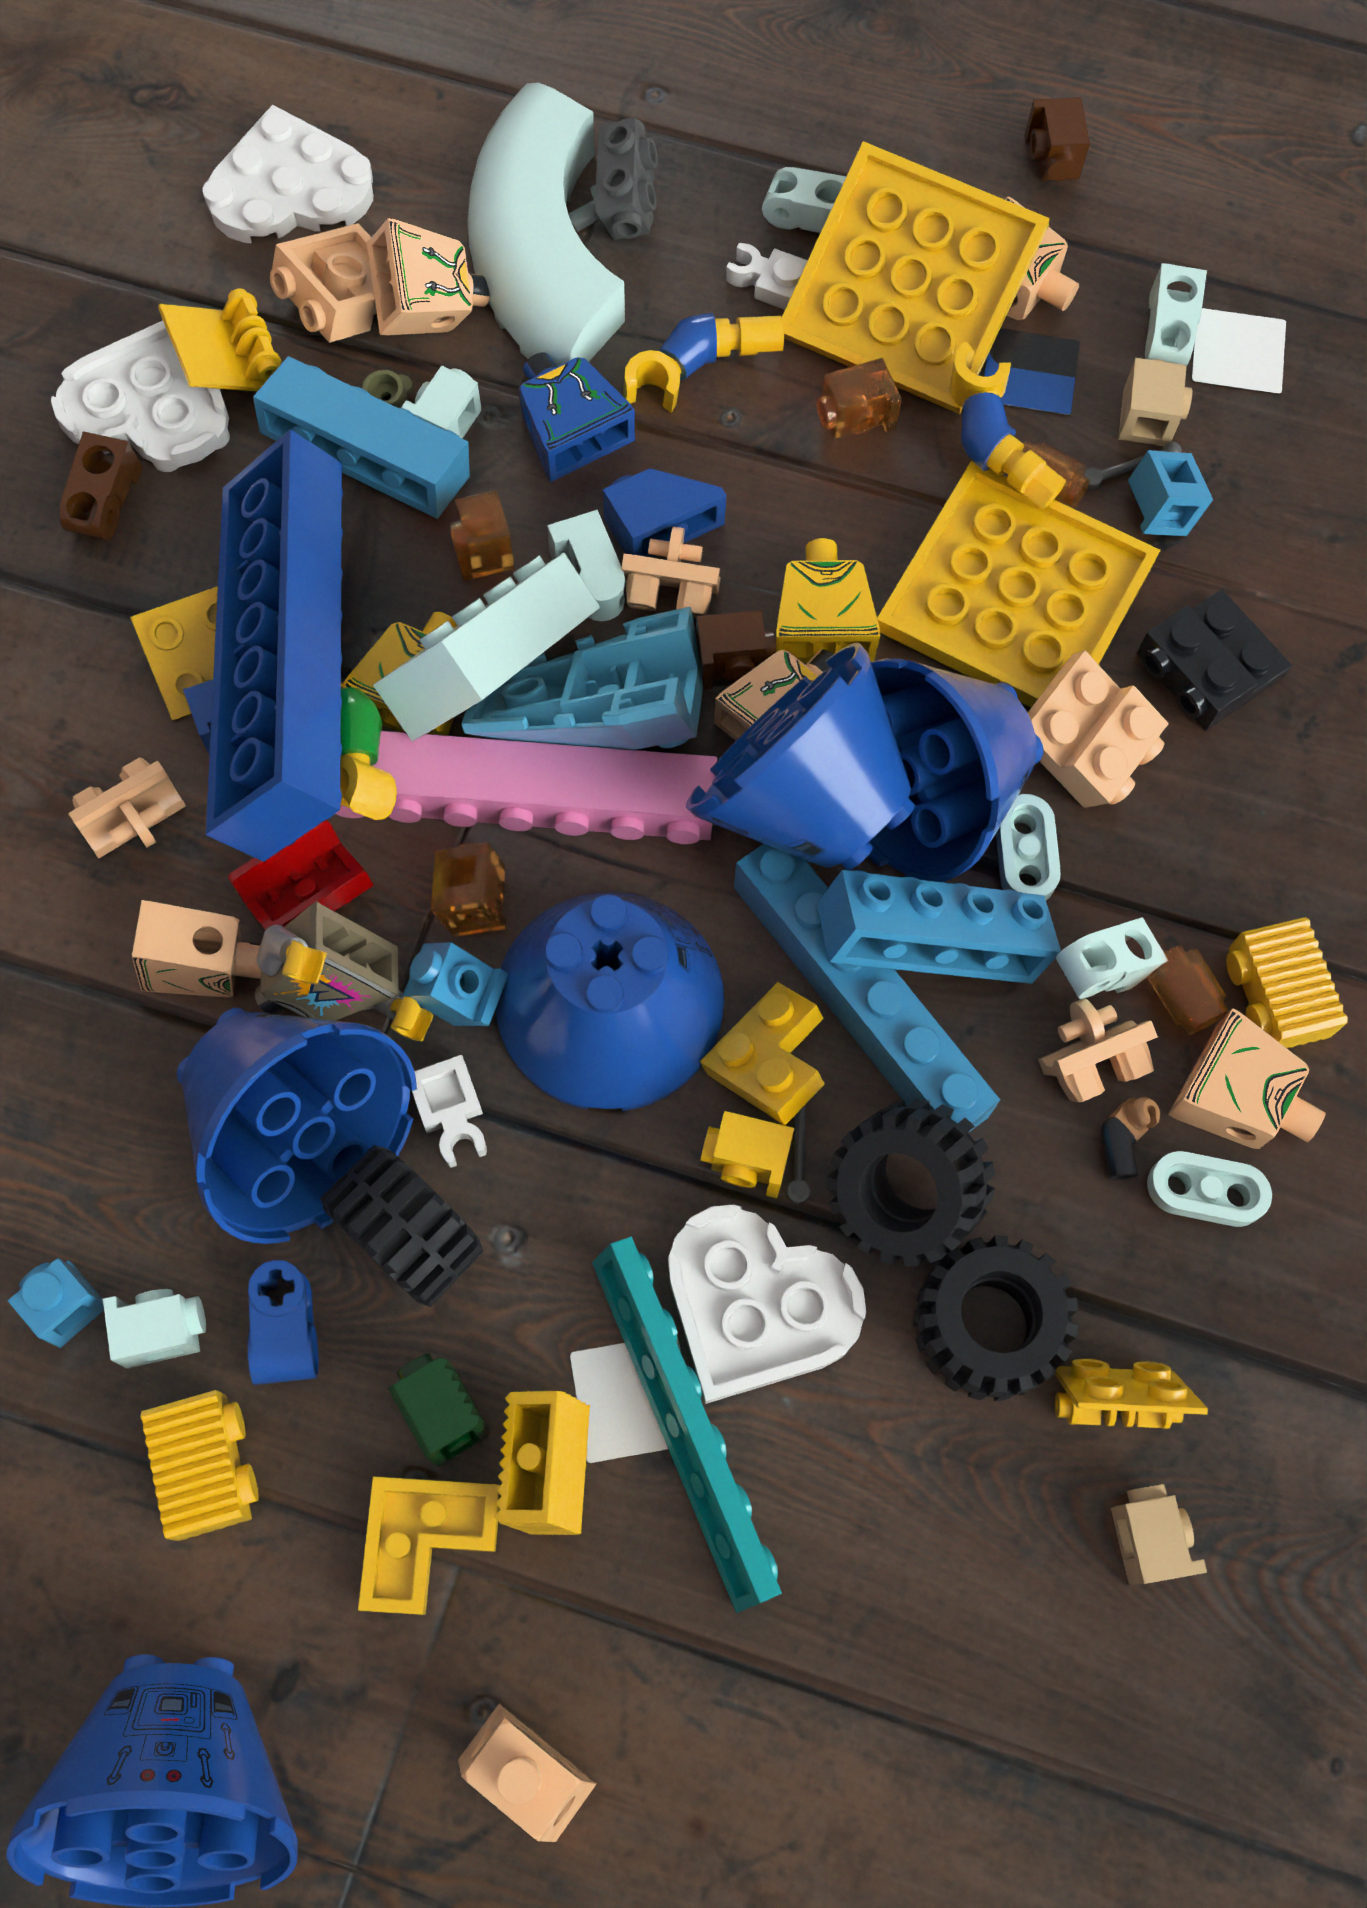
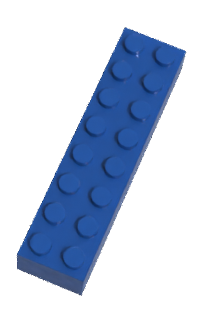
[205,429,343,862]

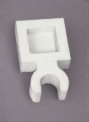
[726,243,808,310]
[412,1055,487,1168]

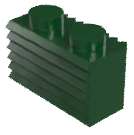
[388,1353,490,1467]

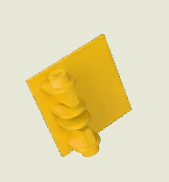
[158,288,282,391]
[130,586,218,721]
[1054,1359,1208,1429]

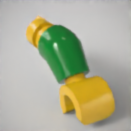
[340,682,397,820]

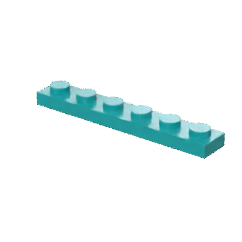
[592,1236,782,1613]

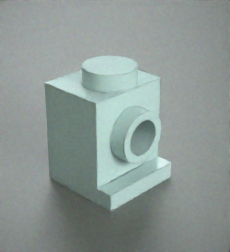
[401,366,481,438]
[103,1289,206,1369]

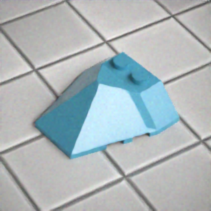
[461,607,703,750]

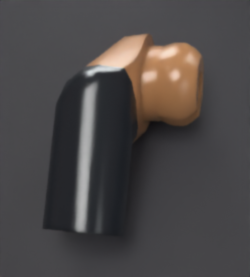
[1101,1097,1160,1180]

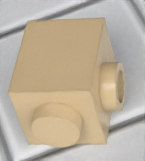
[1118,358,1192,446]

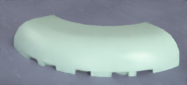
[467,83,625,366]

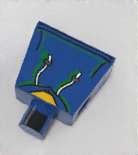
[519,352,635,482]

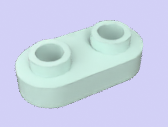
[996,794,1061,900]
[1147,1151,1272,1227]

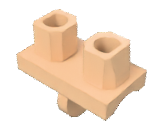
[621,526,721,619]
[68,757,186,858]
[1038,998,1158,1102]

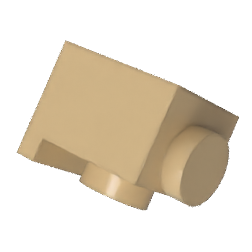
[1111,1484,1207,1585]

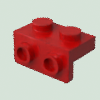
[228,820,374,932]

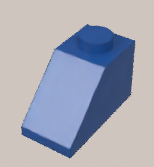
[603,468,727,558]

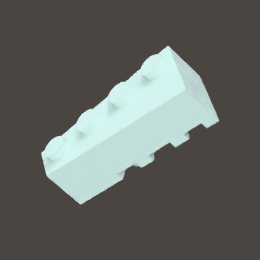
[373,553,600,742]

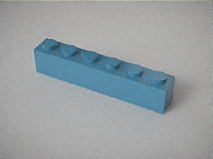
[734,844,1000,1133]

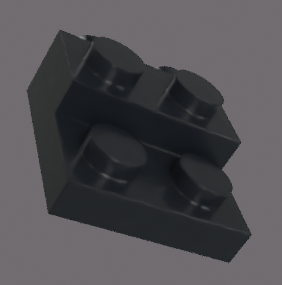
[1137,589,1293,731]

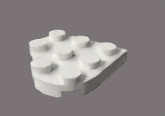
[202,105,374,243]
[51,321,230,472]
[668,1205,866,1404]

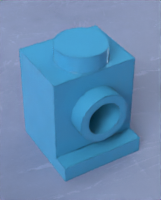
[1128,450,1213,536]
[403,942,508,1026]
[7,1258,104,1348]

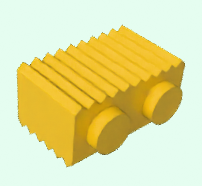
[1226,917,1347,1048]
[141,1390,259,1541]
[494,1391,590,1535]

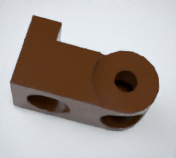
[60,431,143,540]

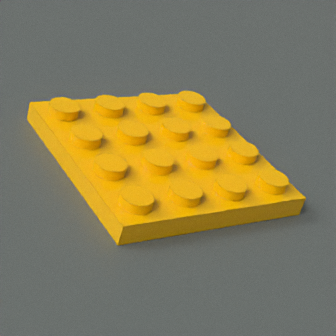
[782,141,1050,414]
[877,460,1160,708]

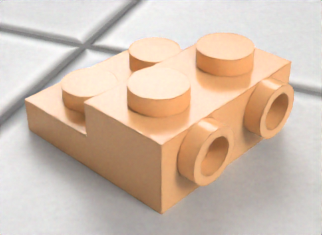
[270,223,377,343]
[1028,650,1169,808]

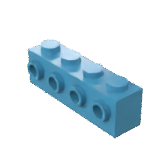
[253,356,470,519]
[817,870,1061,984]

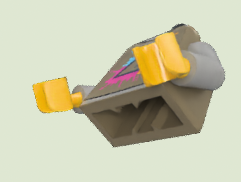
[255,902,433,1041]

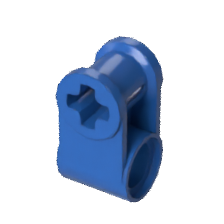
[248,1260,319,1385]

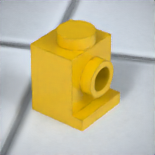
[700,1111,794,1198]

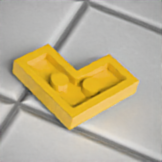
[699,982,825,1126]
[358,1477,501,1615]

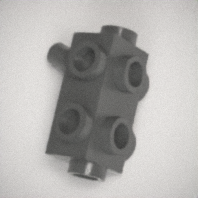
[568,117,658,240]

